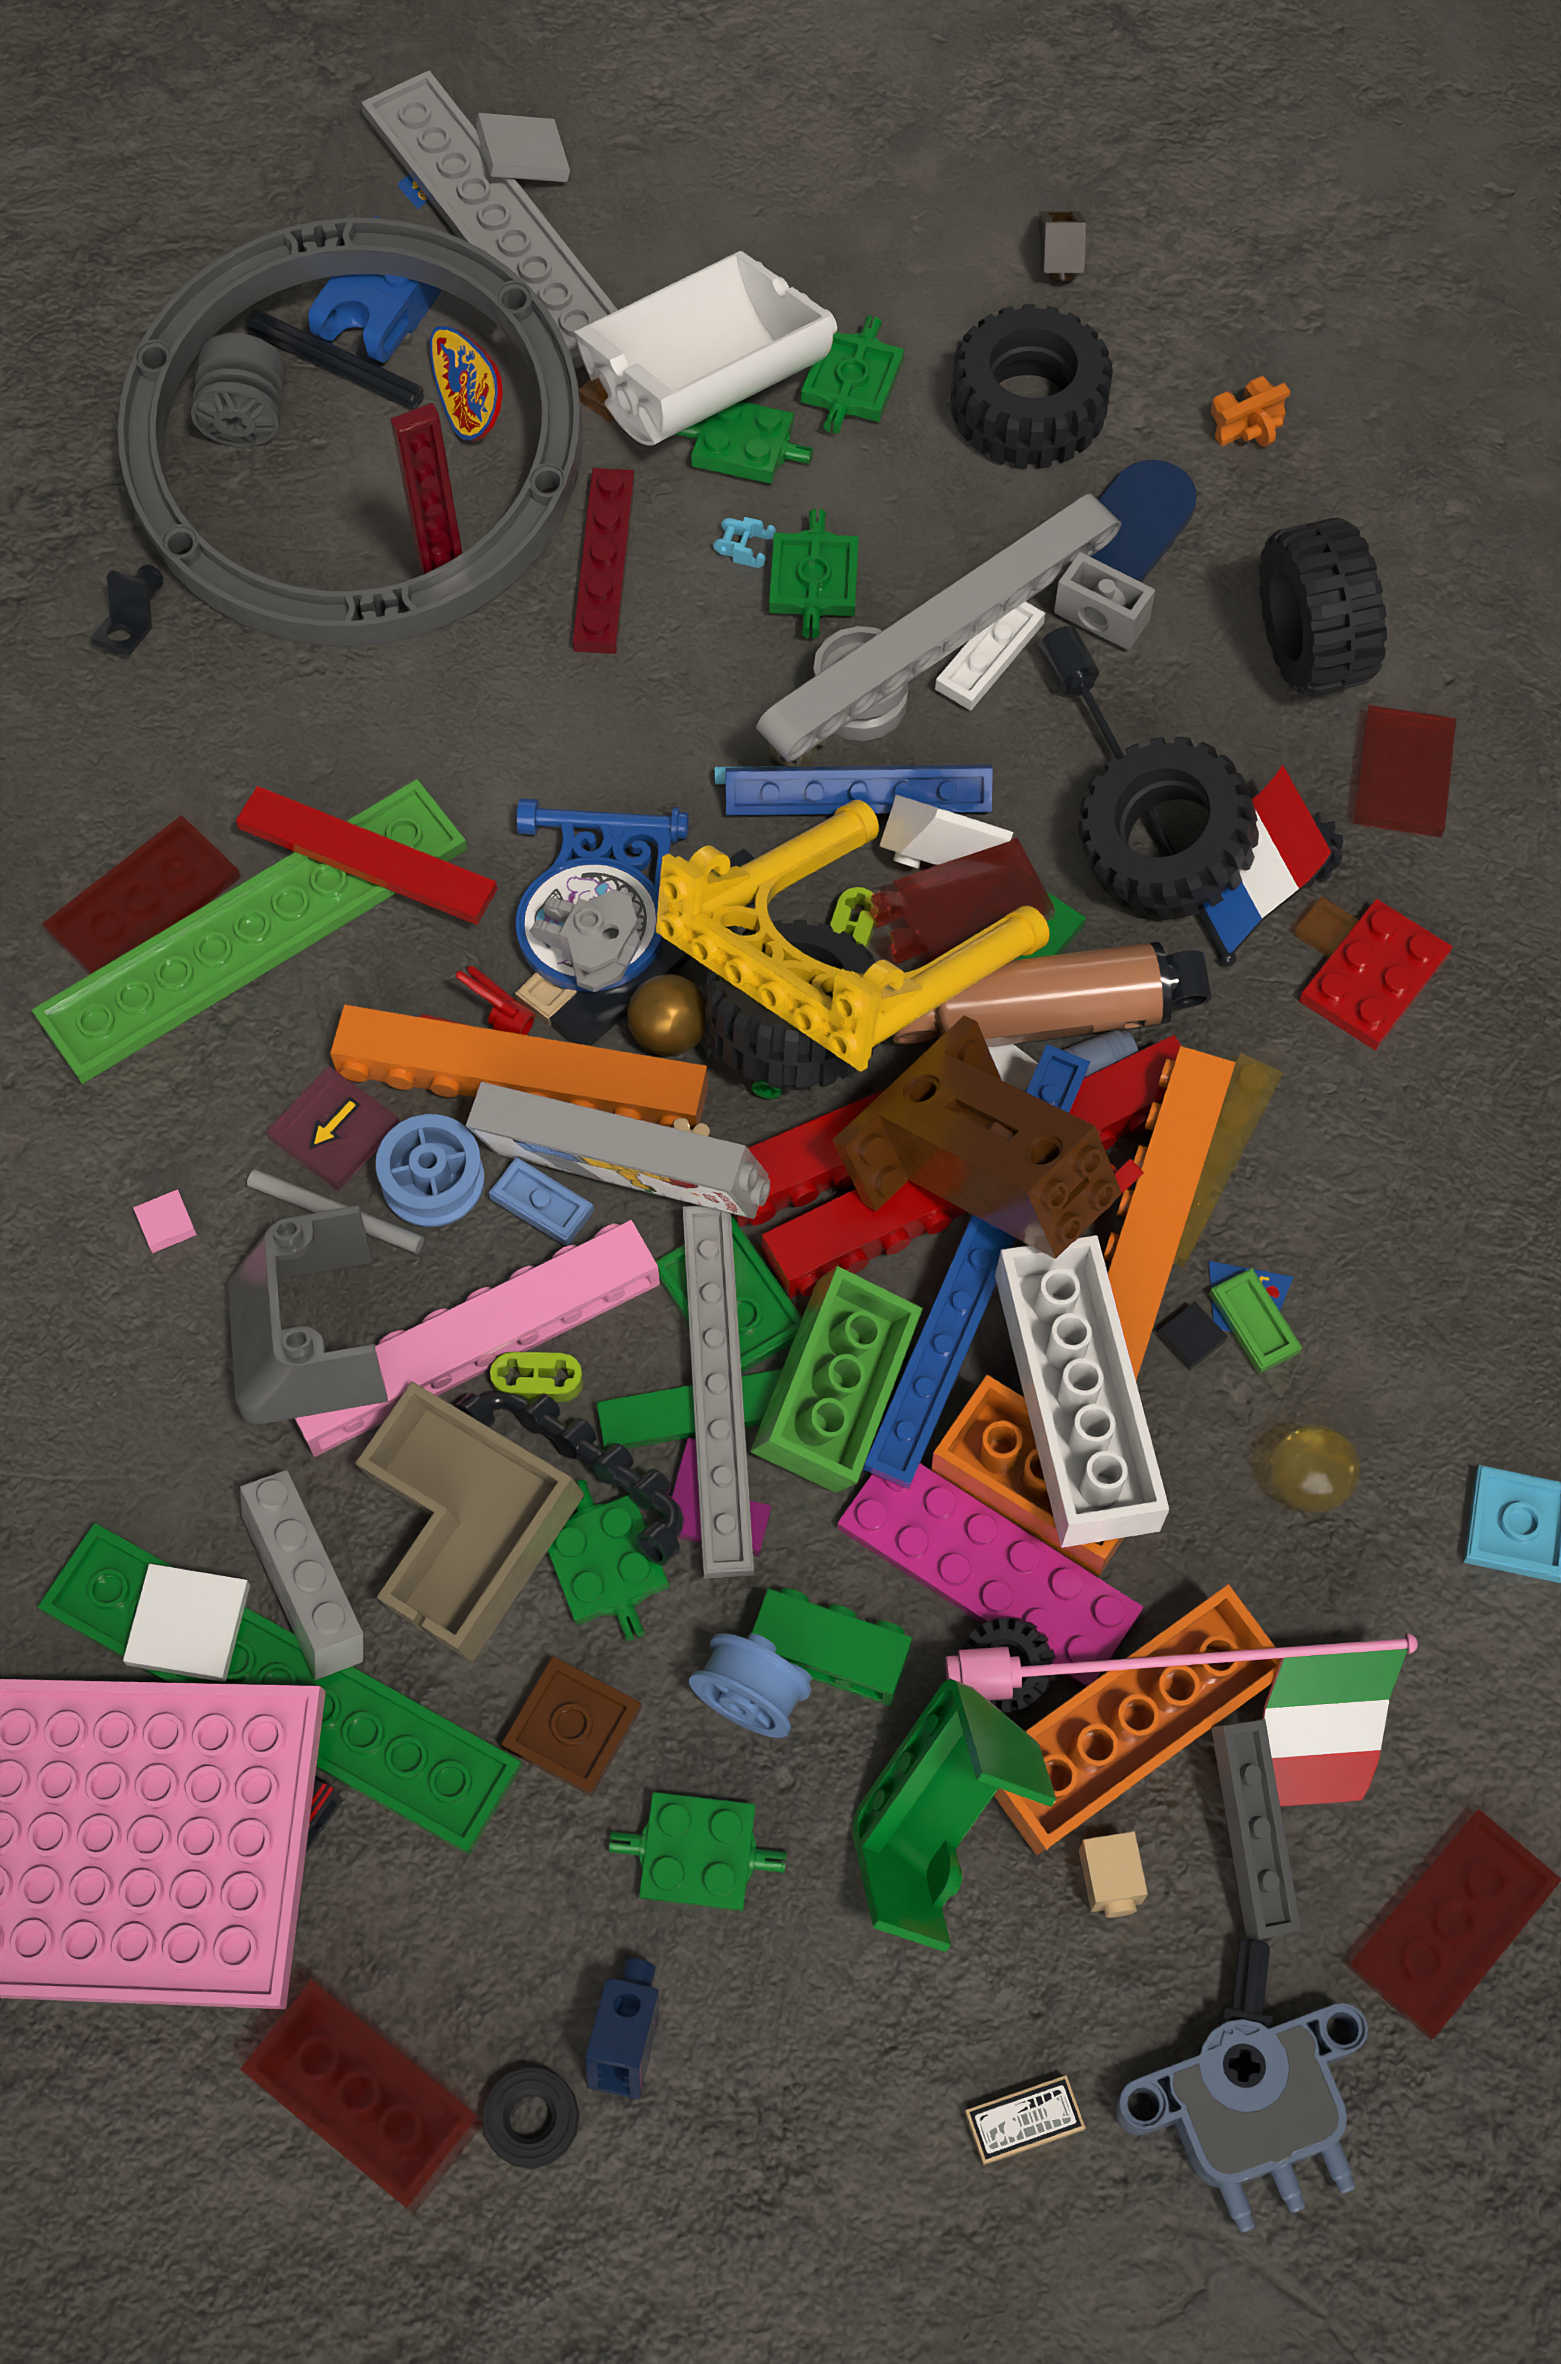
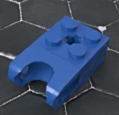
[309,215,442,363]

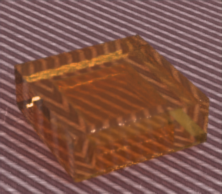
[1294,896,1359,958]

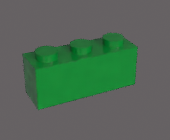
[752,1588,912,1707]

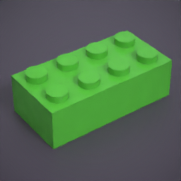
[750,1266,923,1493]

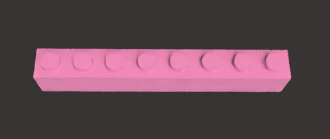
[295,1220,660,1457]

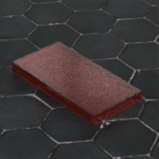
[42,815,241,975]
[1347,1809,1561,2040]

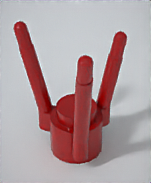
[419,965,536,1035]

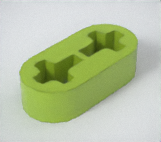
[830,887,878,949]
[490,1352,584,1402]

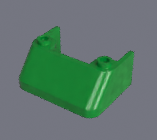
[852,1679,1056,1952]

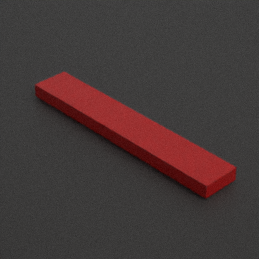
[236,786,498,925]

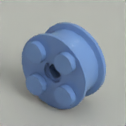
[376,1114,485,1227]
[689,1633,812,1738]

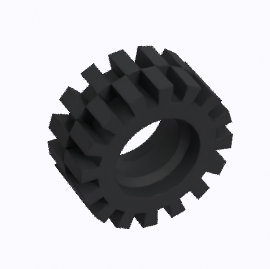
[961,1617,1055,1712]

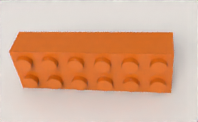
[994,1584,1282,1855]

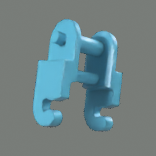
[713,517,776,568]

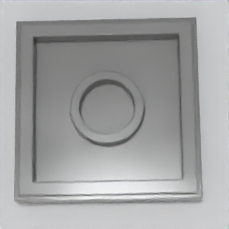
[476,113,570,182]

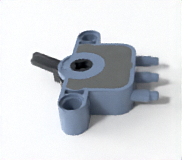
[1114,1939,1368,2233]

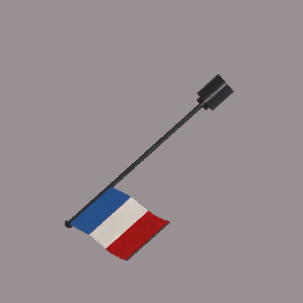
[1038,626,1332,967]

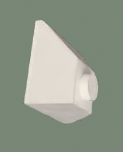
[880,795,1013,868]

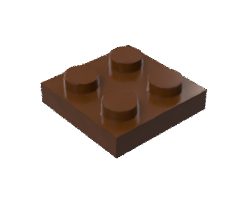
[501,1656,642,1797]

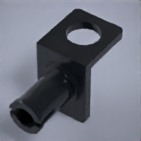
[91,564,164,655]

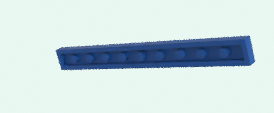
[863,1044,1090,1489]

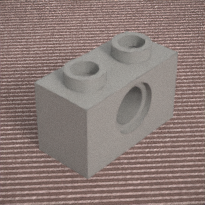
[1054,552,1156,651]

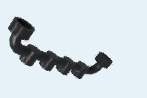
[454,1390,684,1566]

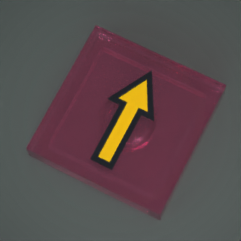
[267,1066,400,1191]

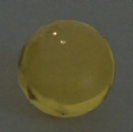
[1271,1425,1360,1513]

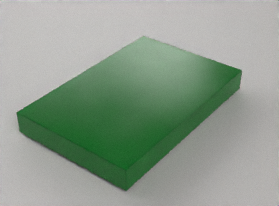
[655,1217,802,1374]

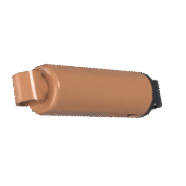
[893,942,1212,1047]

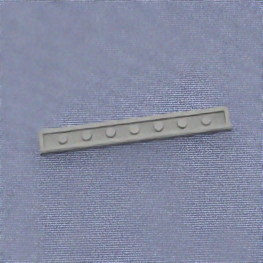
[683,1205,754,1579]

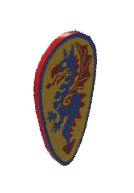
[430,326,503,442]

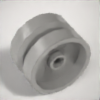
[813,626,909,741]

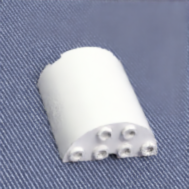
[574,251,837,445]

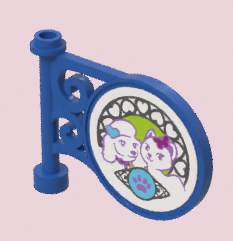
[516,798,689,991]

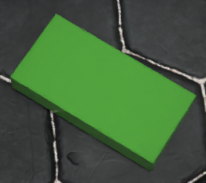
[1209,1268,1302,1375]

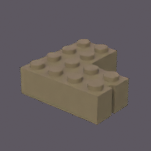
[355,1381,584,1663]

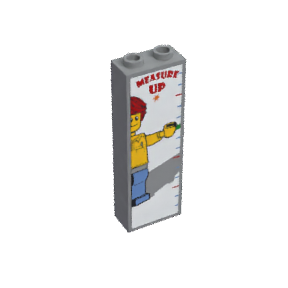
[466,1082,770,1219]

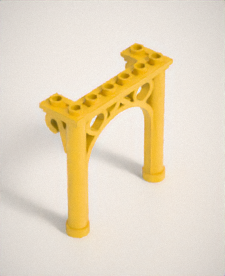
[656,800,1050,1072]

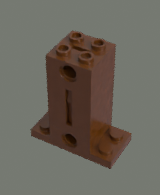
[832,1015,1122,1259]

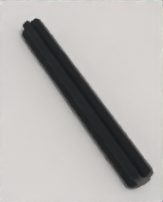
[246,309,424,409]

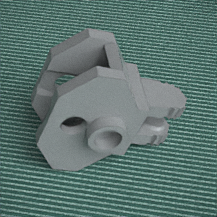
[530,889,641,992]

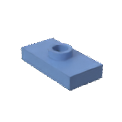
[489,1157,594,1246]

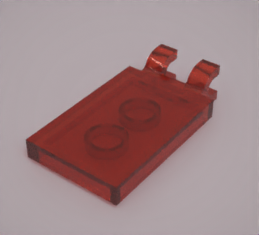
[870,837,1055,965]

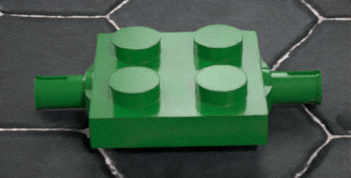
[801,315,905,434]
[674,401,814,484]
[769,508,859,639]
[548,1480,670,1641]
[609,1792,787,1912]

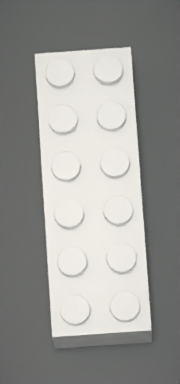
[995,1235,1169,1548]

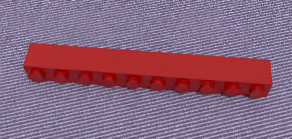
[762,1035,1181,1299]

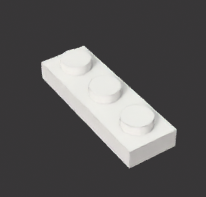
[935,601,1045,711]

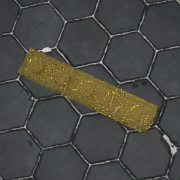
[1173,1053,1283,1268]

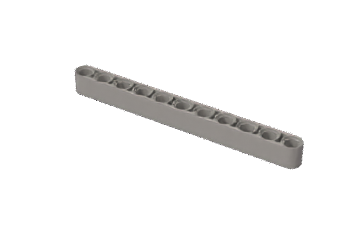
[756,493,1122,762]

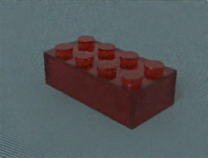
[240,1980,483,2215]

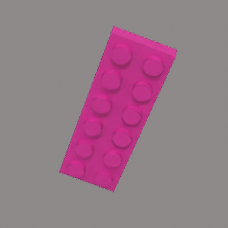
[837,1463,1143,1690]

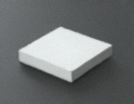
[123,1564,250,1682]

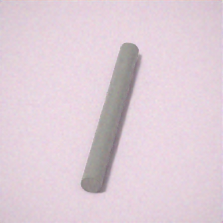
[247,1169,424,1254]

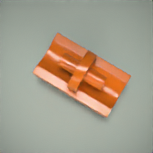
[1210,376,1291,447]

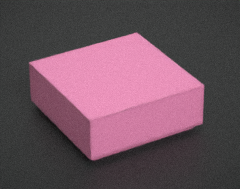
[133,1189,197,1253]

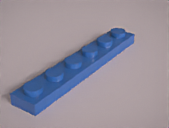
[725,764,993,815]

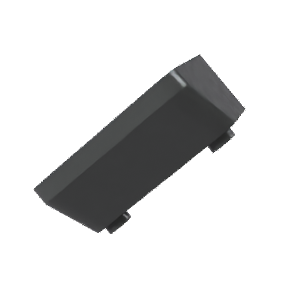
[228,1205,388,1424]

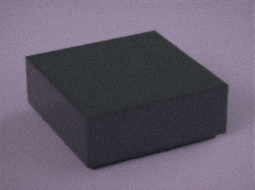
[1157,1302,1227,1370]

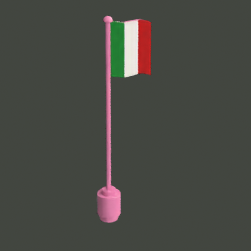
[945,1633,1418,1807]

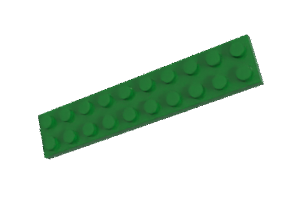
[38,1523,523,1856]

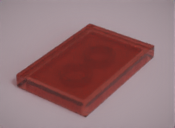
[1353,705,1456,837]

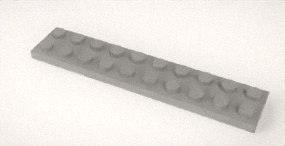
[361,70,618,369]

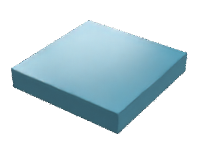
[1463,1465,1561,1583]

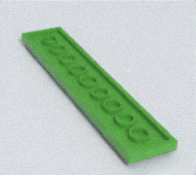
[32,779,468,1084]

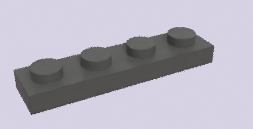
[1211,1719,1301,1940]

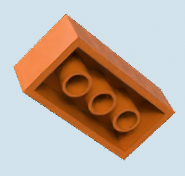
[931,1375,1125,1577]

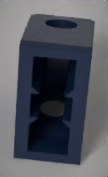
[585,1958,659,2100]

